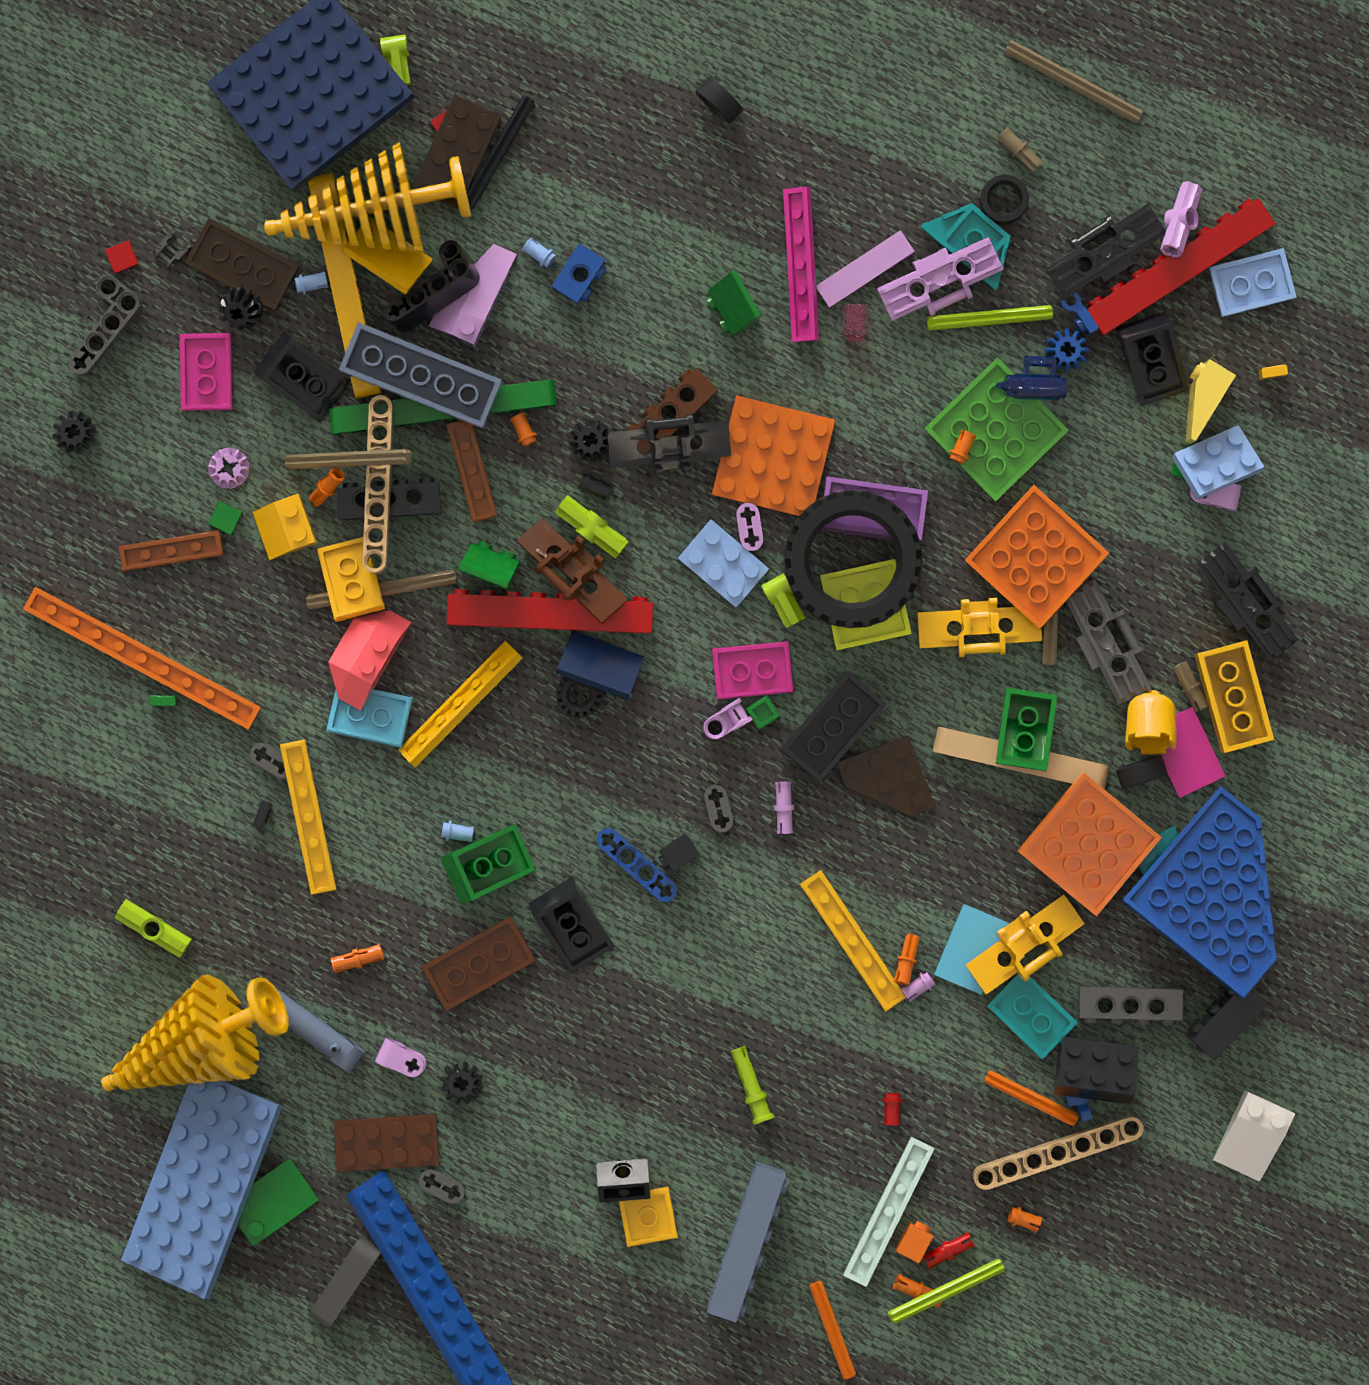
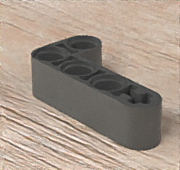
[69,275,142,376]
[308,1229,381,1328]

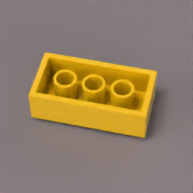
[1194,640,1274,753]

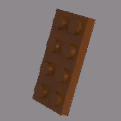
[421,916,536,1011]
[333,1113,440,1172]

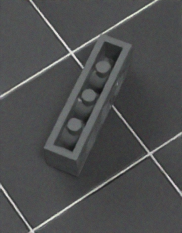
[1078,986,1183,1025]

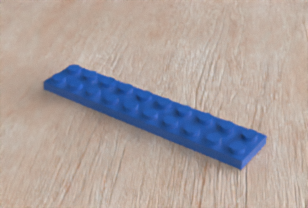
[346,1170,514,1385]

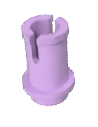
[901,972,935,1002]

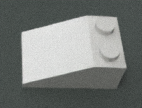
[1213,1090,1295,1182]

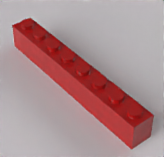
[1087,198,1276,337]
[447,589,653,634]

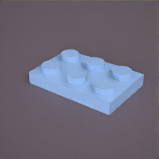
[1208,248,1297,318]
[1172,425,1264,500]
[678,520,769,608]

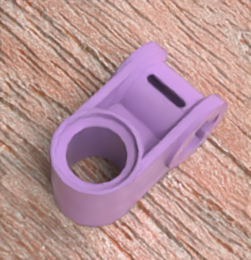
[1190,484,1242,511]
[703,698,753,740]
[375,1037,427,1077]

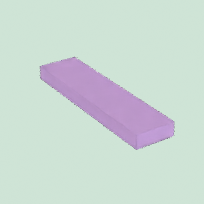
[816,230,915,308]

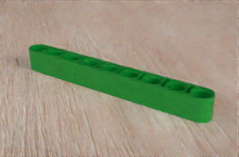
[329,379,558,435]

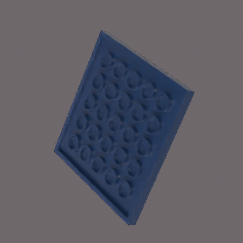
[207,0,415,193]

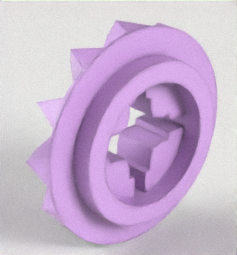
[208,448,249,489]

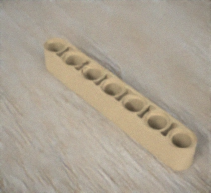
[363,395,394,574]
[932,727,1110,789]
[973,1115,1143,1190]

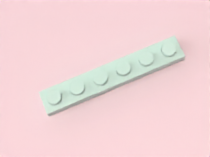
[843,1137,934,1287]

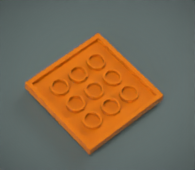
[712,395,835,516]
[965,485,1110,630]
[1018,772,1162,917]

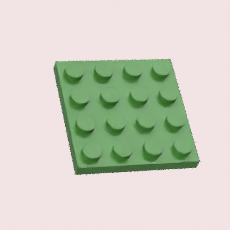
[924,357,1069,502]

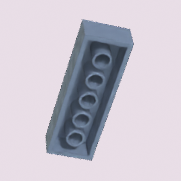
[339,322,503,430]
[707,1161,789,1322]

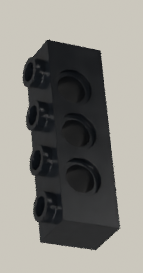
[336,478,442,520]

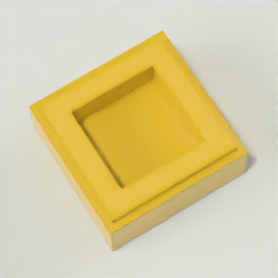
[1258,364,1288,380]

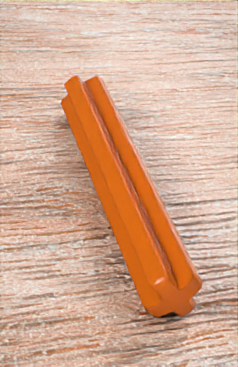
[984,1071,1079,1126]
[809,1281,856,1379]

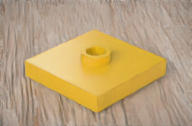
[619,1186,678,1247]

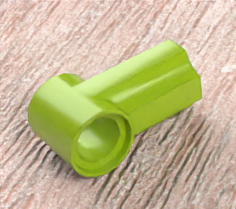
[380,35,411,85]
[761,573,806,628]

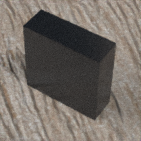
[253,800,273,828]

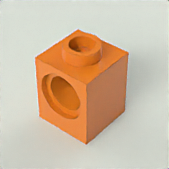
[895,1221,933,1263]

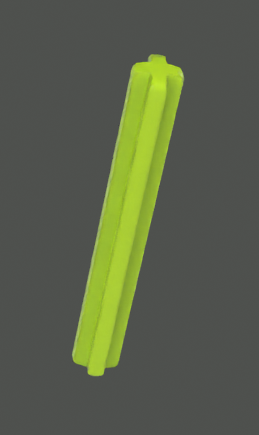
[927,305,1053,331]
[888,1259,1005,1324]

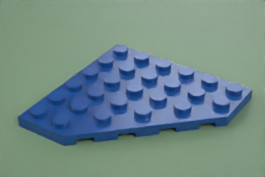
[1122,786,1277,1000]

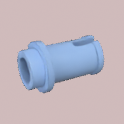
[522,237,556,268]
[295,271,328,295]
[441,821,474,843]

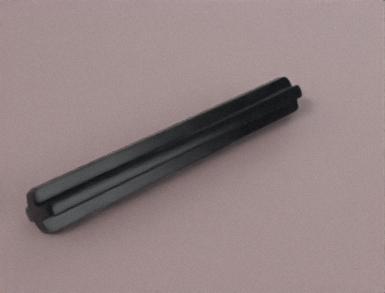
[467,95,535,210]

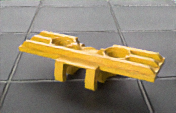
[917,598,1042,657]
[965,894,1085,995]

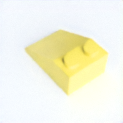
[1185,359,1236,445]

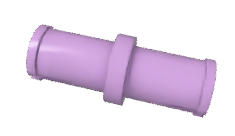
[774,781,794,834]

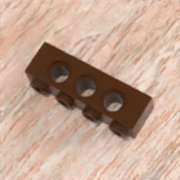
[626,368,718,454]

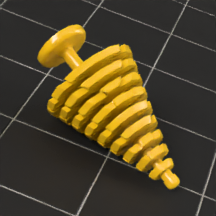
[264,142,471,253]
[101,975,289,1091]

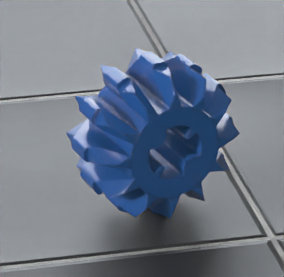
[1045,328,1089,373]

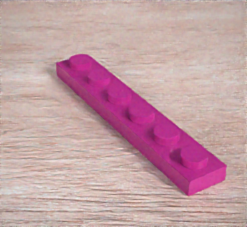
[783,187,819,343]

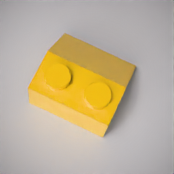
[253,494,318,560]

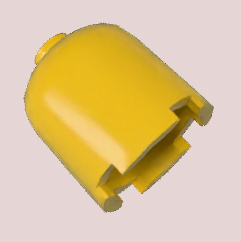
[1125,690,1176,755]

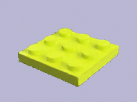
[820,559,912,651]

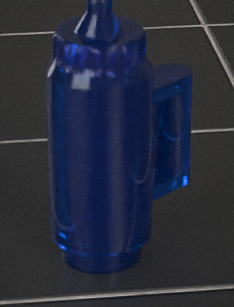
[996,356,1067,401]

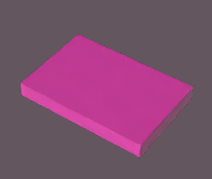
[180,333,233,411]
[712,641,793,700]
[1161,707,1225,798]

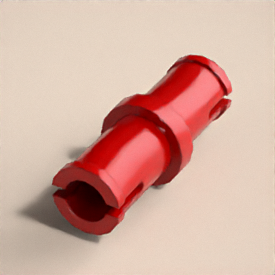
[923,1232,975,1269]

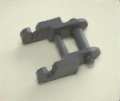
[154,230,192,269]

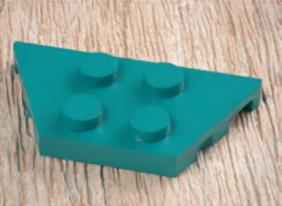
[920,203,1011,291]

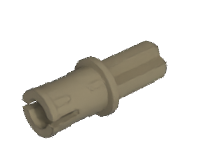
[997,127,1042,172]
[1174,661,1209,712]

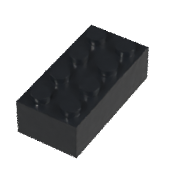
[781,671,887,782]

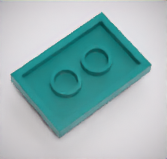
[986,973,1078,1059]

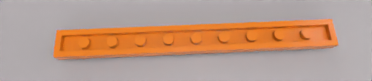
[23,587,262,730]

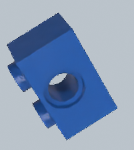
[552,243,607,305]

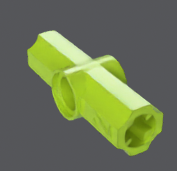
[555,495,629,559]
[114,899,192,958]

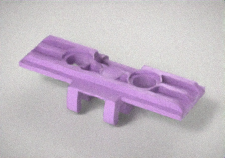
[877,237,1004,321]

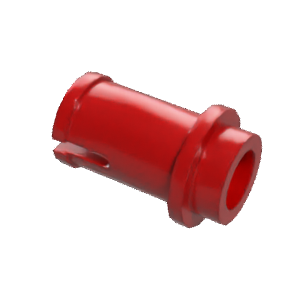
[882,1093,903,1126]

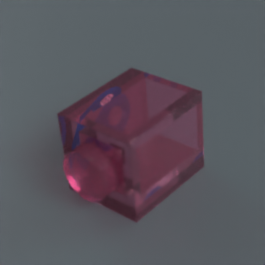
[841,304,868,342]

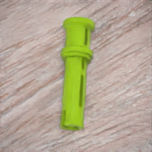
[730,1046,775,1125]

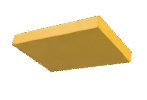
[342,217,433,295]
[317,537,385,622]

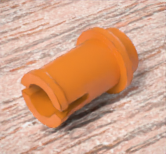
[510,413,537,447]
[949,430,977,464]
[1007,1206,1042,1232]

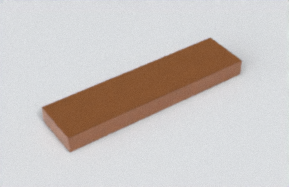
[446,421,498,523]
[118,530,224,572]

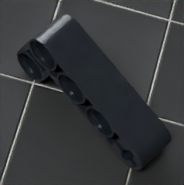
[385,240,480,332]

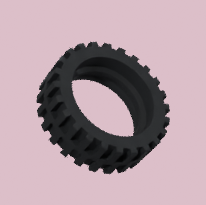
[784,490,923,628]

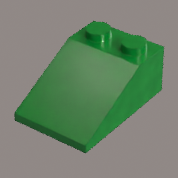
[706,269,760,337]
[458,541,521,591]
[995,688,1058,772]
[440,824,536,904]
[238,1158,319,1246]

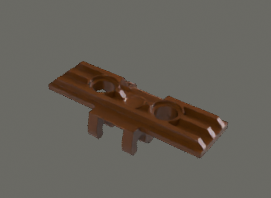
[517,518,628,624]

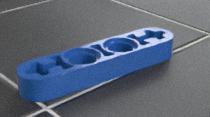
[597,828,677,902]

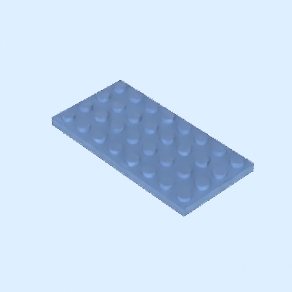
[121,1081,283,1299]

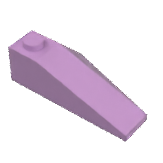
[429,244,517,347]

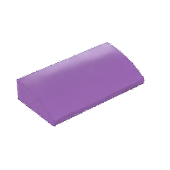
[821,477,928,542]

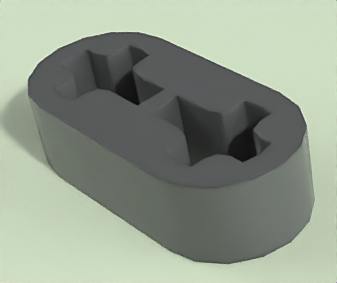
[250,743,287,778]
[704,785,733,832]
[419,1168,465,1204]

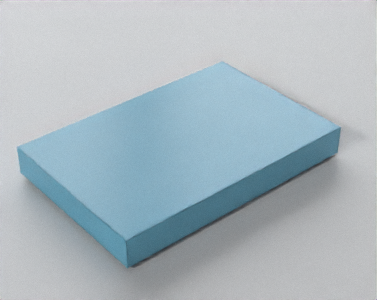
[326,689,413,748]
[934,904,1010,995]

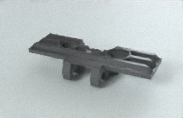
[1066,580,1151,705]

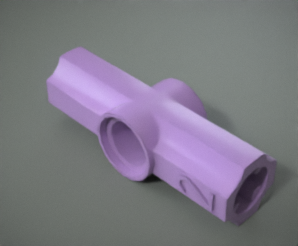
[1160,181,1203,258]

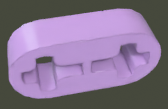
[736,503,763,551]

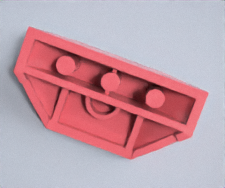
[328,610,412,711]

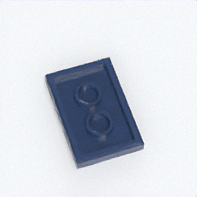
[556,630,644,700]

